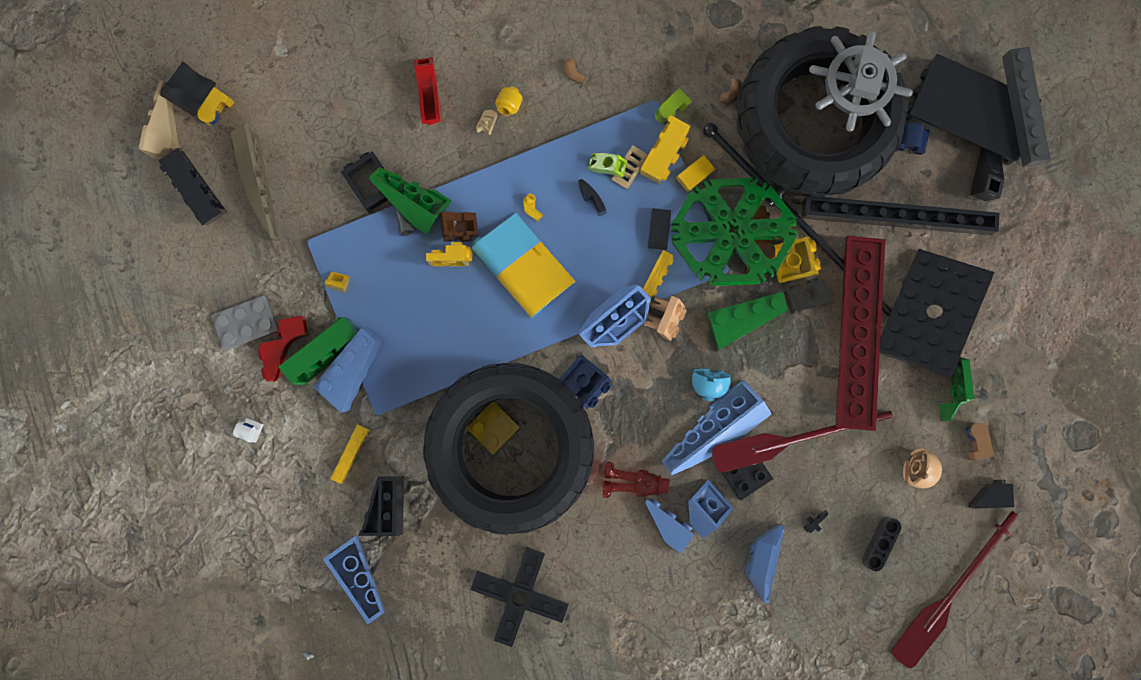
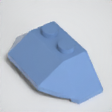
[579,284,651,347]
[745,524,785,604]

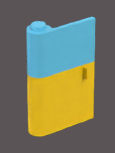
[472,213,576,319]

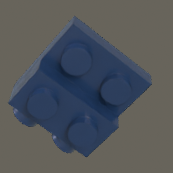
[560,354,612,410]

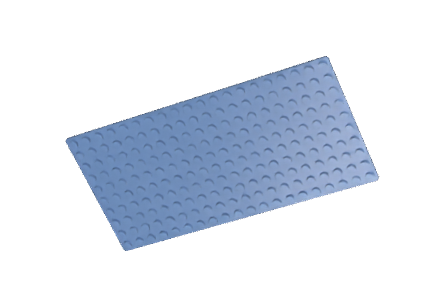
[307,100,729,415]

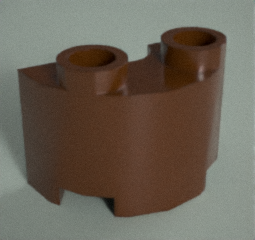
[440,212,478,242]

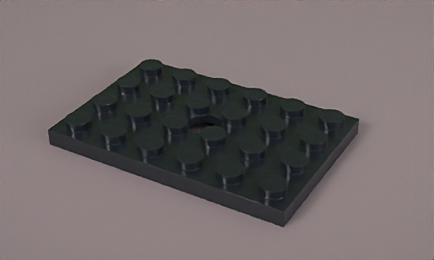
[875,248,995,379]

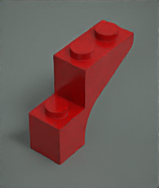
[414,57,441,125]
[258,316,309,382]

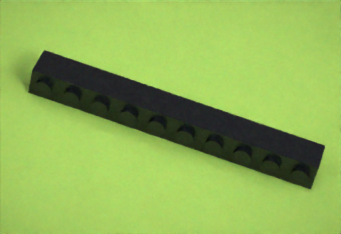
[801,195,1000,235]

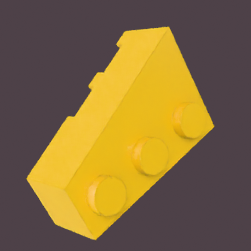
[639,115,691,184]

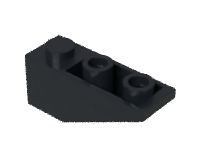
[970,148,1004,201]

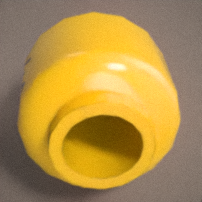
[495,87,523,116]

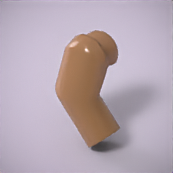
[563,58,586,84]
[720,79,741,104]

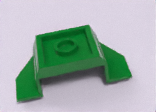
[939,357,975,421]

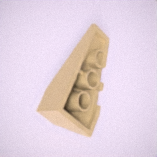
[139,80,179,159]

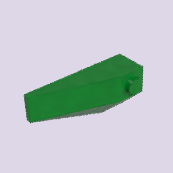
[369,167,452,234]

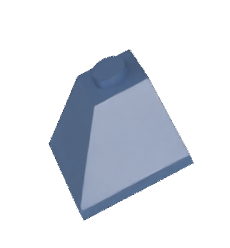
[688,480,734,538]

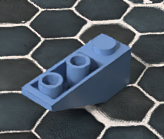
[644,498,694,554]

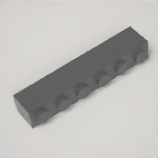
[1002,46,1051,167]

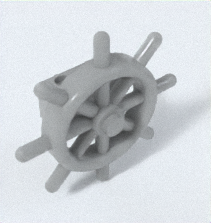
[809,31,913,132]

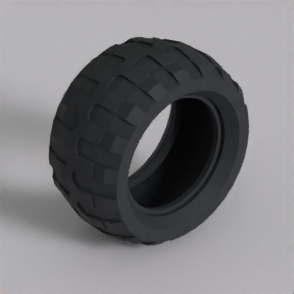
[737,26,908,197]
[423,363,594,535]

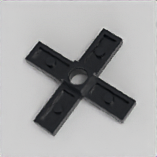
[470,547,569,647]

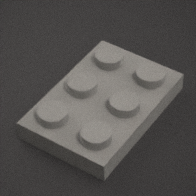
[211,295,278,351]

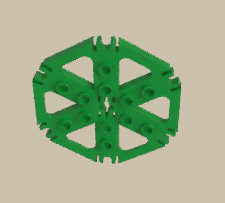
[671,177,797,286]

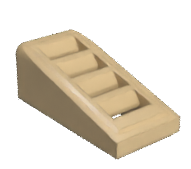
[612,145,648,190]

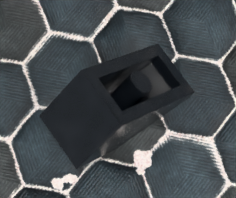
[969,479,1014,509]

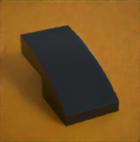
[578,179,606,216]
[648,208,671,250]

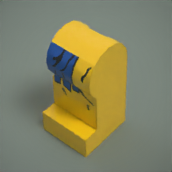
[198,87,234,125]

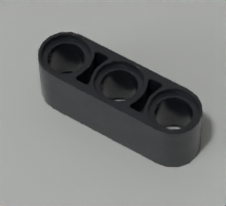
[862,517,902,572]

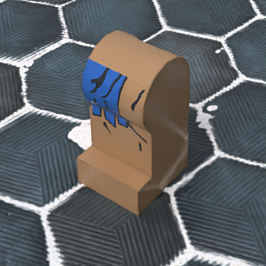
[966,423,994,460]

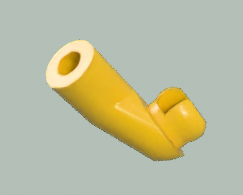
[523,194,543,222]

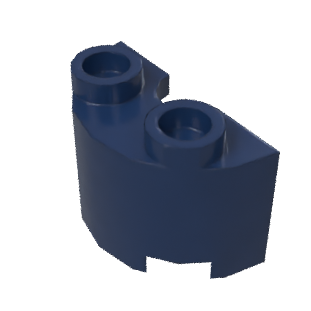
[896,122,930,155]

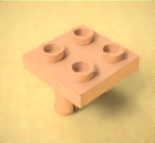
[644,296,686,342]

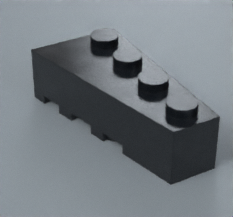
[158,148,227,226]

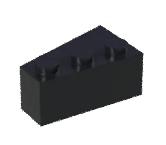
[358,476,404,536]

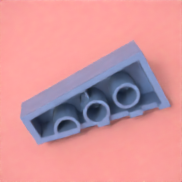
[313,328,383,412]
[323,536,386,624]

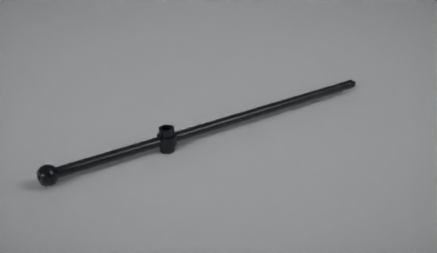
[703,123,892,317]

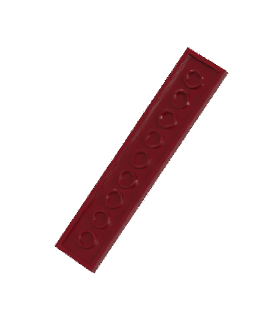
[835,236,886,431]

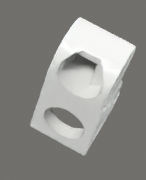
[233,418,264,442]

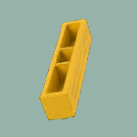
[643,250,674,308]
[330,424,370,484]

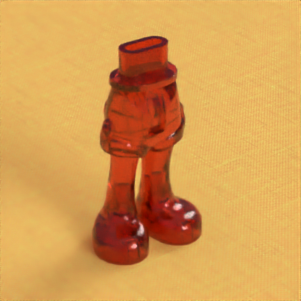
[602,462,670,498]

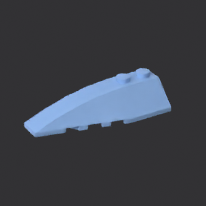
[662,379,771,475]

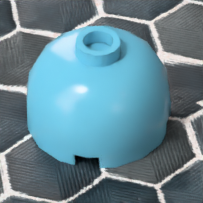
[692,369,731,401]

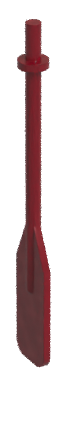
[712,411,893,472]
[892,511,1018,668]

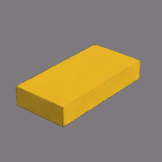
[676,155,715,192]

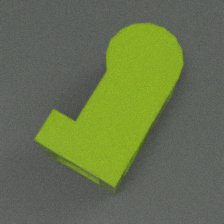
[655,88,692,124]
[588,153,627,178]

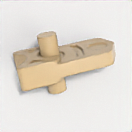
[476,110,497,135]

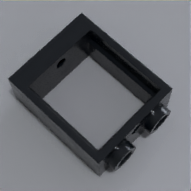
[341,151,388,213]

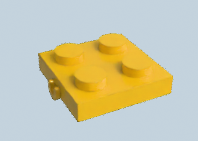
[467,401,521,455]

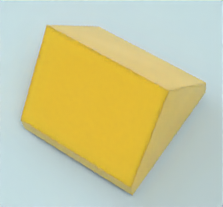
[325,271,350,293]

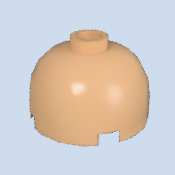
[903,448,942,489]

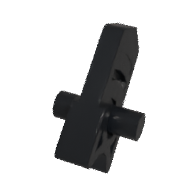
[803,510,829,533]

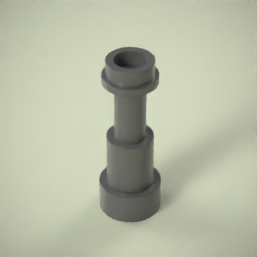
[390,202,414,236]

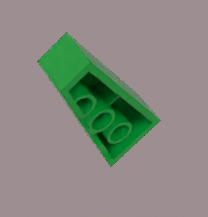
[706,292,788,351]
[279,317,359,385]

